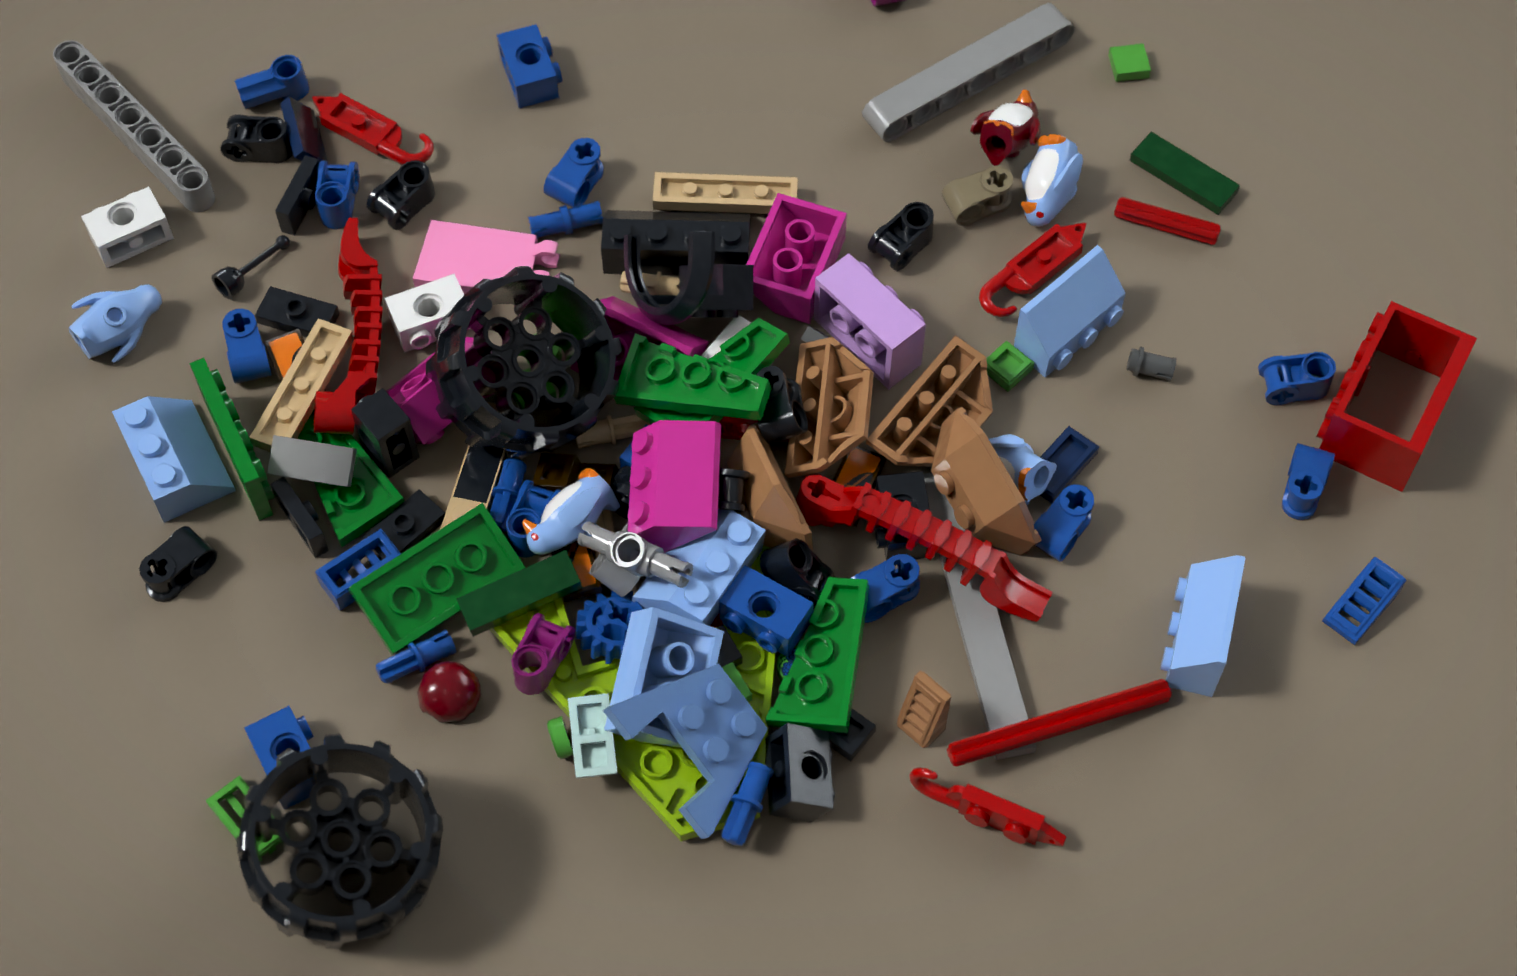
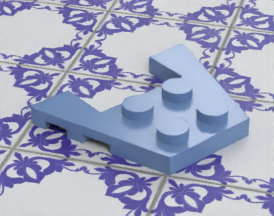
[603,664,768,839]

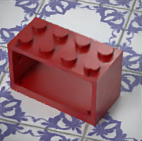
[1316,301,1477,492]

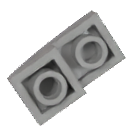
[267,435,357,487]

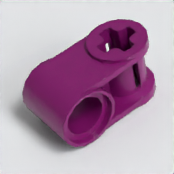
[511,613,576,695]

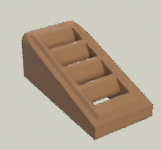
[897,670,951,748]

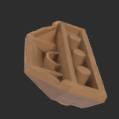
[865,335,993,467]
[785,337,874,478]
[931,407,1042,556]
[727,422,813,551]

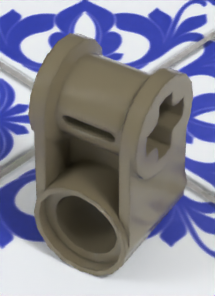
[941,166,1013,226]

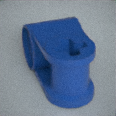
[544,138,604,207]
[315,161,359,229]
[222,308,272,384]
[1258,352,1336,405]
[1282,443,1335,520]
[506,480,561,558]
[1034,484,1094,562]
[851,554,920,623]

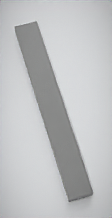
[924,473,1036,760]

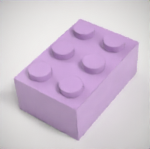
[814,253,926,390]

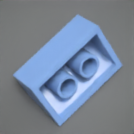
[1014,245,1126,377]
[112,396,236,523]
[632,509,766,626]
[1160,555,1246,697]
[604,607,724,748]

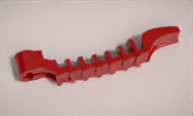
[314,218,383,435]
[795,475,1053,622]

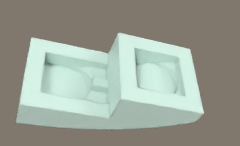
[568,693,617,779]

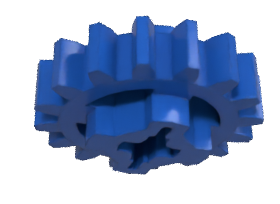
[576,591,645,665]

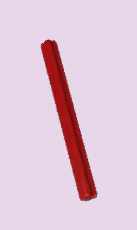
[947,679,1172,767]

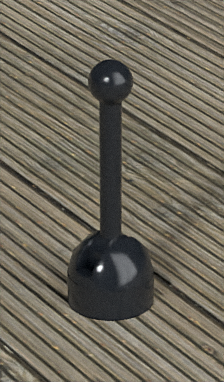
[211,235,290,299]

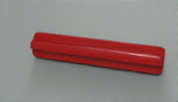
[1114,197,1221,245]

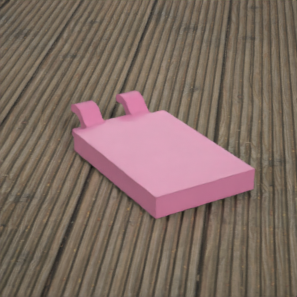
[413,220,560,294]

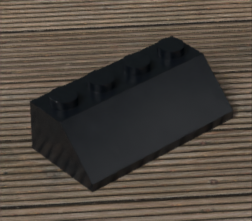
[601,210,751,275]

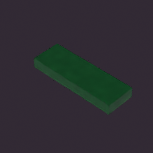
[1130,131,1240,215]
[456,550,583,637]

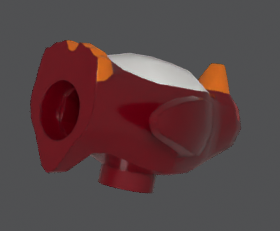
[970,89,1041,166]

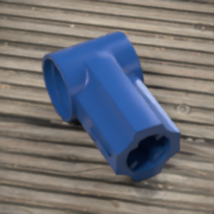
[235,55,309,109]

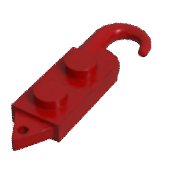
[312,93,434,165]
[979,222,1086,317]
[909,768,1067,846]

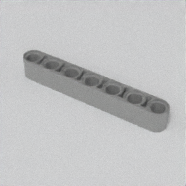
[862,3,1075,142]
[53,40,215,212]

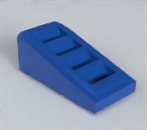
[315,529,401,611]
[1322,557,1406,645]

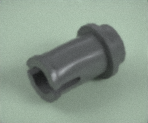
[1126,346,1177,381]

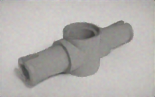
[578,521,693,588]

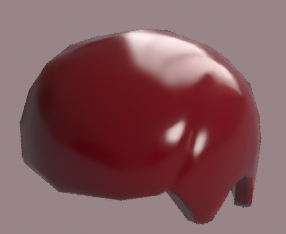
[417,661,481,723]

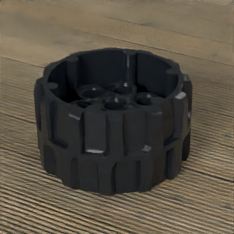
[426,266,622,460]
[236,734,443,949]

